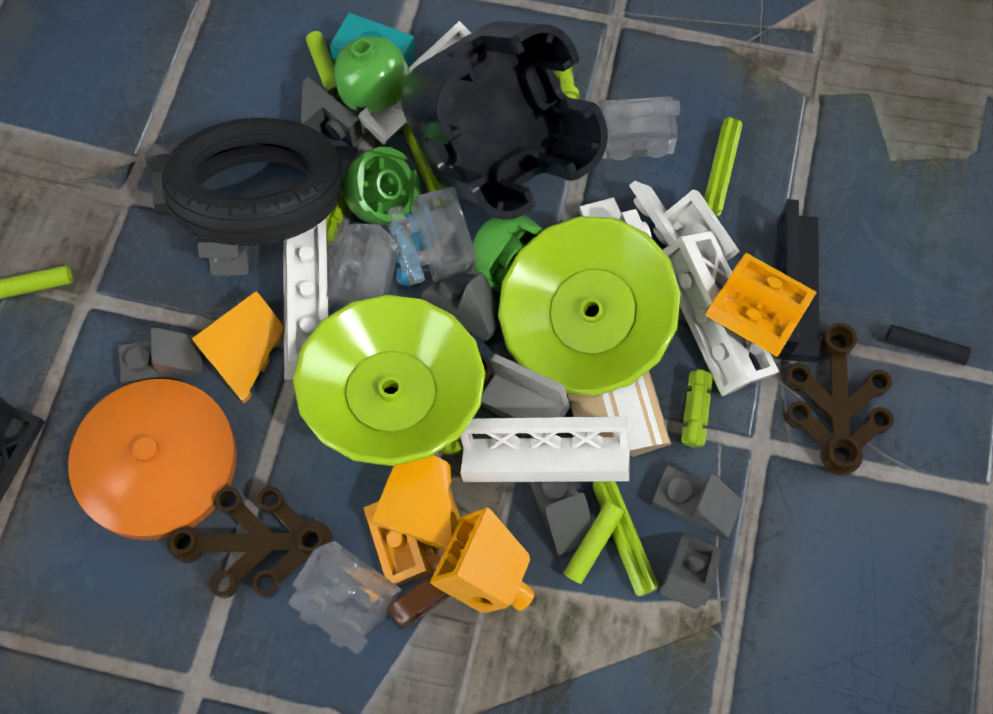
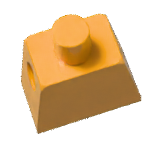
[430,507,534,613]

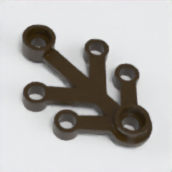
[784,323,894,476]
[167,486,333,599]

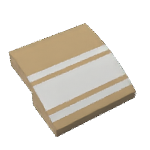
[568,371,671,457]

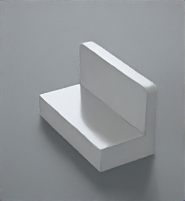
[481,354,570,418]

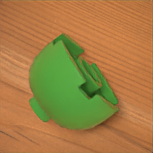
[333,36,410,112]
[343,147,421,225]
[471,215,543,292]

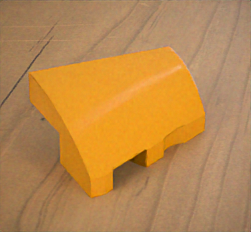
[192,291,284,404]
[371,455,454,550]

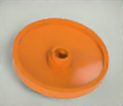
[68,379,237,540]

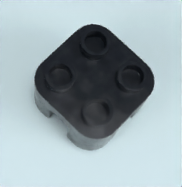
[401,21,608,219]

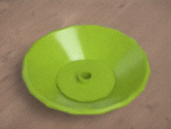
[498,216,681,396]
[293,295,485,466]

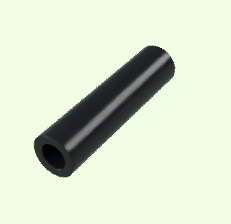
[885,324,971,366]

